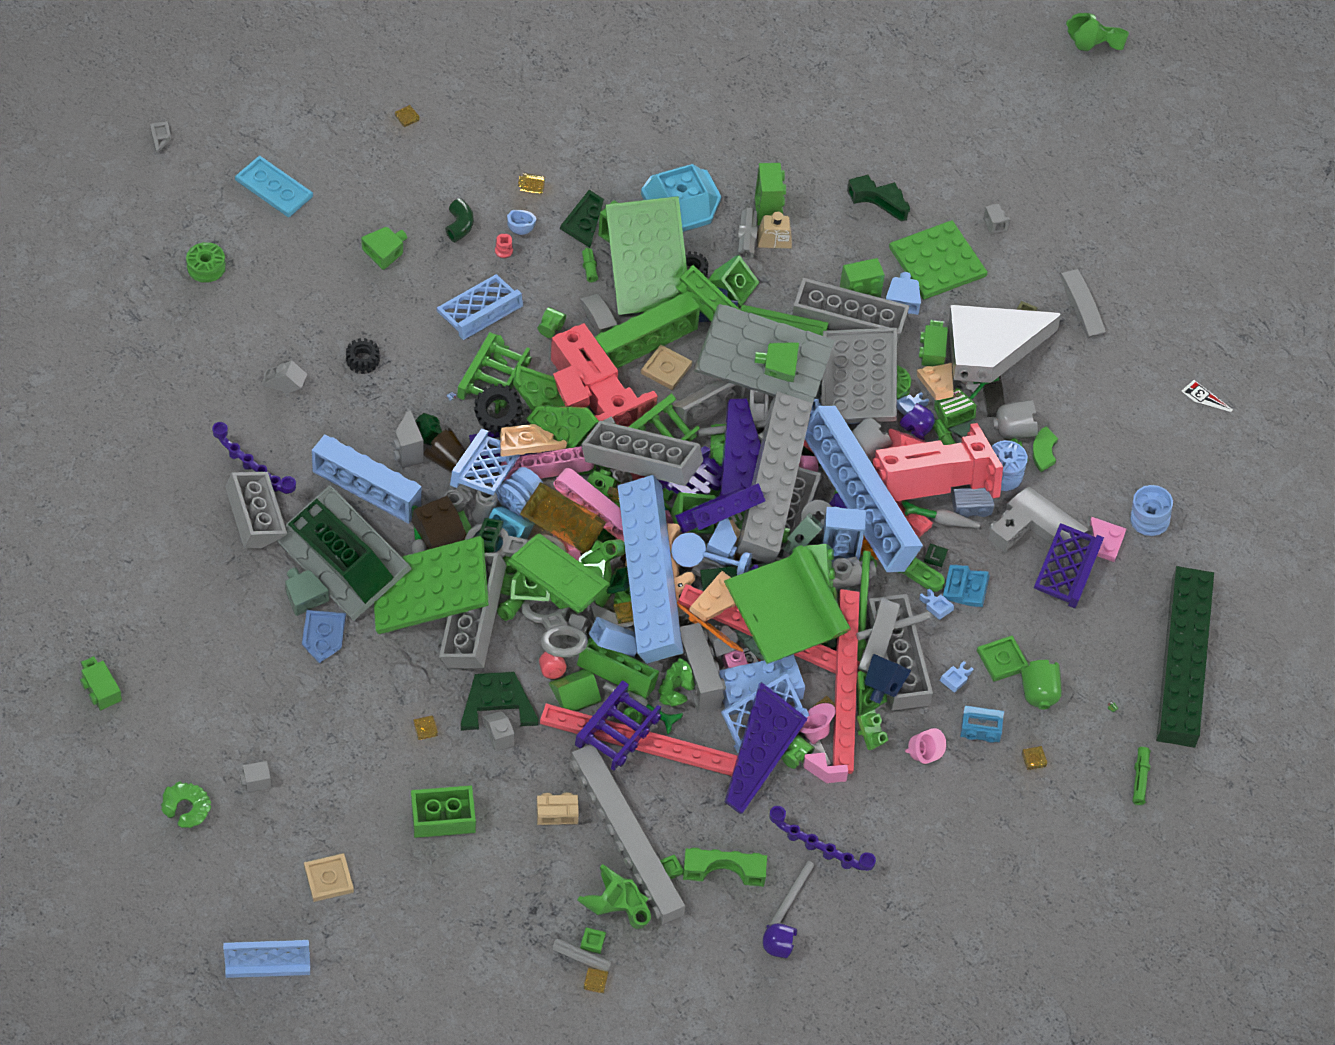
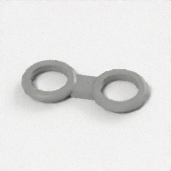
[465,523,567,558]
[521,599,588,658]

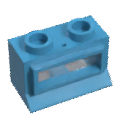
[960,705,1004,743]

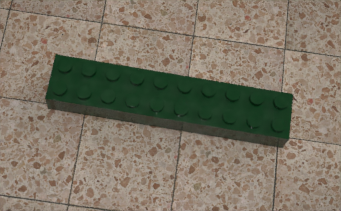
[1156,566,1214,748]

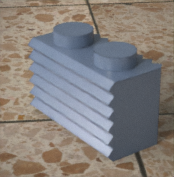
[952,488,994,517]

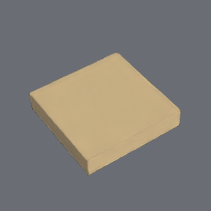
[641,345,692,390]
[304,853,354,902]

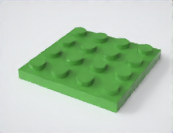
[889,220,987,300]

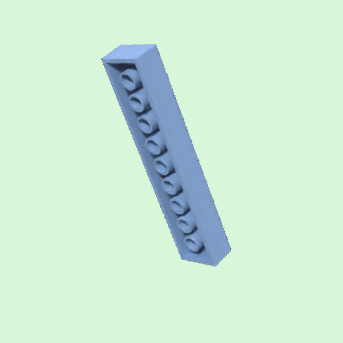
[805,406,923,572]
[618,475,683,664]

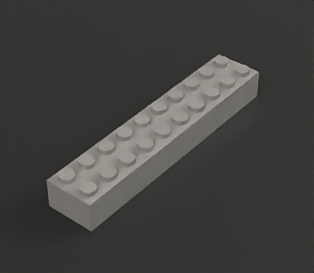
[736,391,813,563]

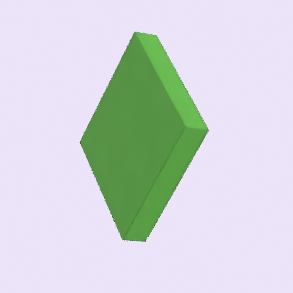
[977,635,1029,682]

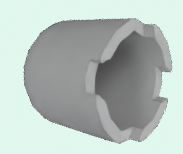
[993,400,1038,439]
[852,417,892,462]

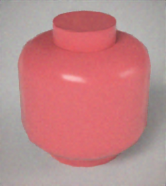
[539,652,567,679]

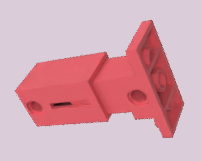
[551,323,658,437]
[873,423,1003,501]

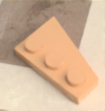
[917,363,953,400]
[689,571,736,622]

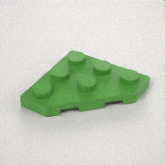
[513,365,565,412]
[527,405,599,451]

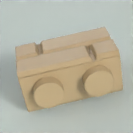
[537,793,579,825]

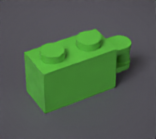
[919,320,948,367]
[80,656,122,711]

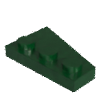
[560,190,604,248]

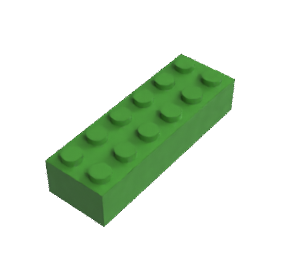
[594,292,700,369]

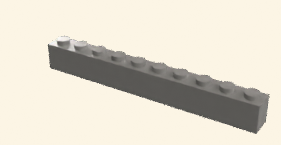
[570,745,685,925]

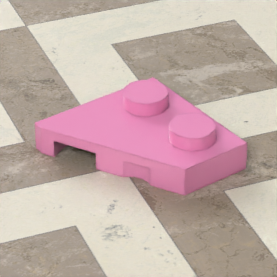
[1090,517,1126,562]

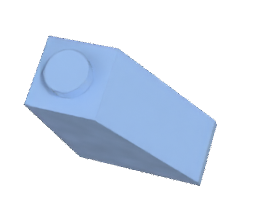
[589,617,637,656]

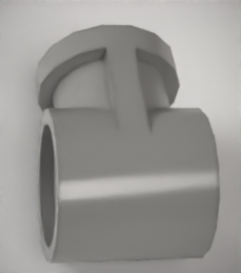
[444,485,473,512]

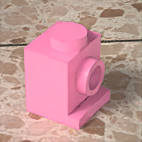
[723,650,748,669]

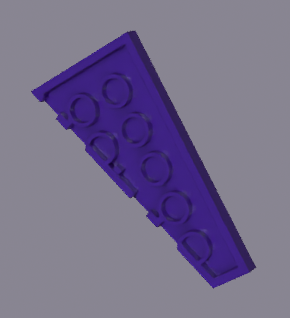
[720,398,761,496]
[724,682,808,814]

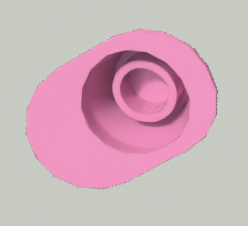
[800,703,836,744]
[905,728,946,764]

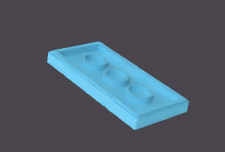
[235,155,313,218]

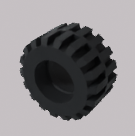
[474,383,523,434]

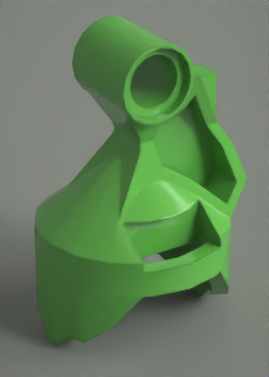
[1066,13,1129,51]
[579,539,625,608]
[577,864,651,929]

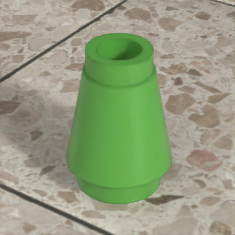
[497,599,524,621]

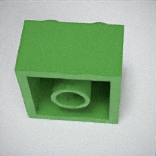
[840,258,885,297]

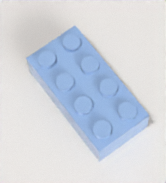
[820,507,866,562]
[719,654,805,715]

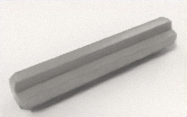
[553,939,611,973]

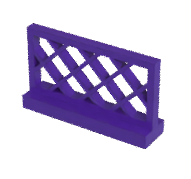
[1034,523,1104,608]

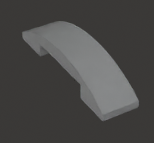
[858,598,900,672]

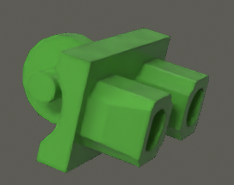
[857,709,888,750]

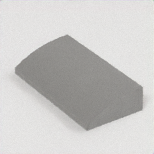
[1006,487,1089,554]

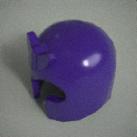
[899,403,935,440]
[762,923,797,959]

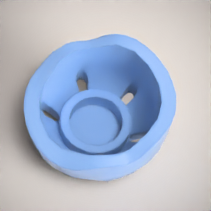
[507,210,536,235]

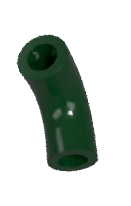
[445,198,474,243]

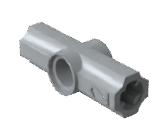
[738,208,757,260]

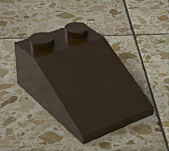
[411,496,467,550]

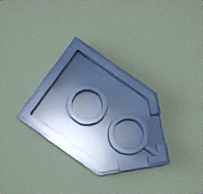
[302,610,346,663]

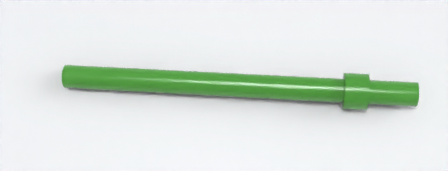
[857,551,871,661]

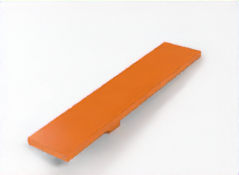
[677,601,744,652]

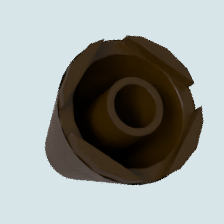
[424,428,476,479]

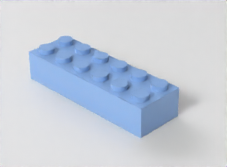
[312,434,421,524]

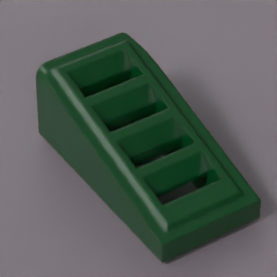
[478,518,503,553]
[606,566,630,594]

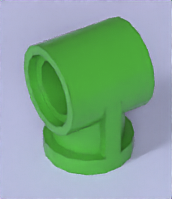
[537,307,566,338]
[781,735,815,769]

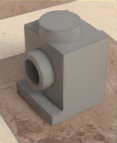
[983,204,1010,234]
[563,614,589,646]

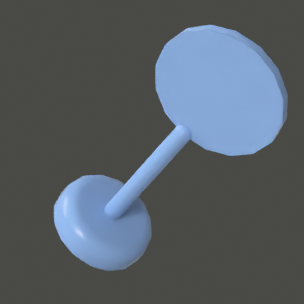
[671,533,752,576]

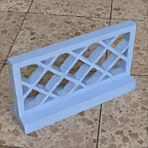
[437,274,523,340]
[450,428,520,496]
[721,673,809,753]
[223,940,310,978]

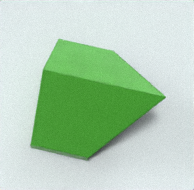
[510,571,550,601]
[856,671,887,716]

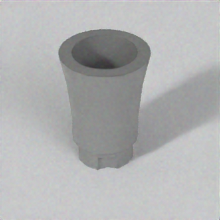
[473,485,498,524]

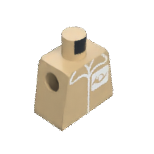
[757,212,792,248]

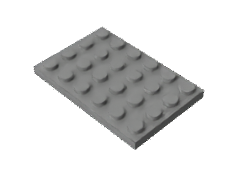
[821,328,898,423]

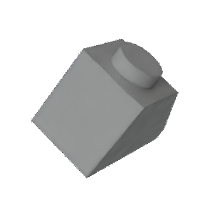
[482,711,514,751]

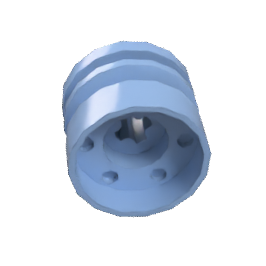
[992,440,1028,491]
[496,467,547,518]
[1130,485,1173,536]

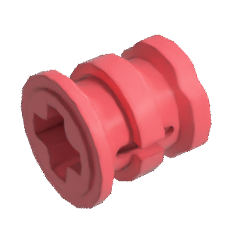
[495,234,513,258]

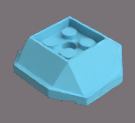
[641,164,721,232]

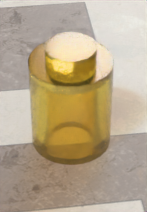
[518,173,545,194]

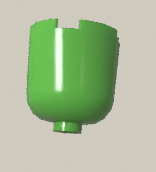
[1021,660,1062,710]

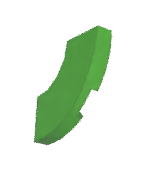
[1032,426,1058,472]

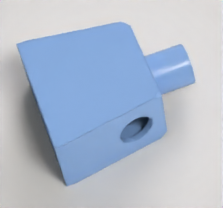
[886,272,921,315]

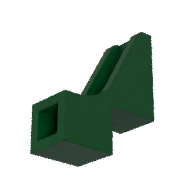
[847,175,910,221]

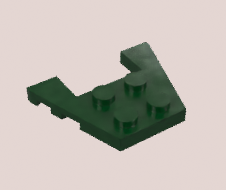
[460,672,538,731]

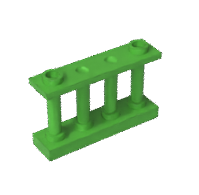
[677,265,740,322]
[457,332,532,414]
[629,393,700,442]

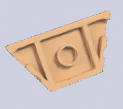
[500,424,567,456]

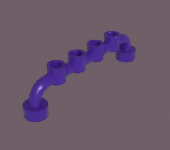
[212,422,296,494]
[769,806,876,871]

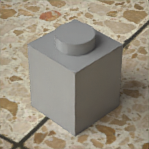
[240,761,271,793]

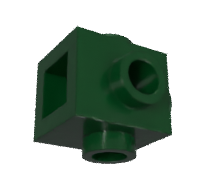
[415,413,442,446]

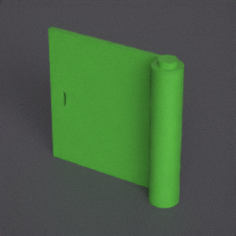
[724,545,851,664]

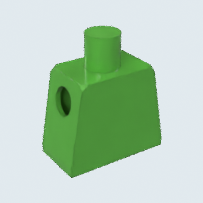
[361,227,407,270]
[754,343,799,382]

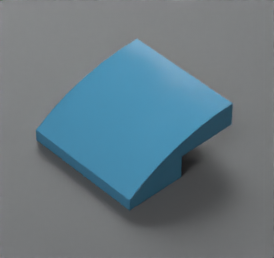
[943,565,990,607]

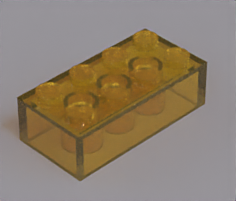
[520,482,606,554]

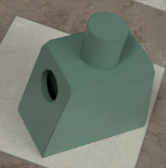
[783,513,824,555]
[285,568,329,616]

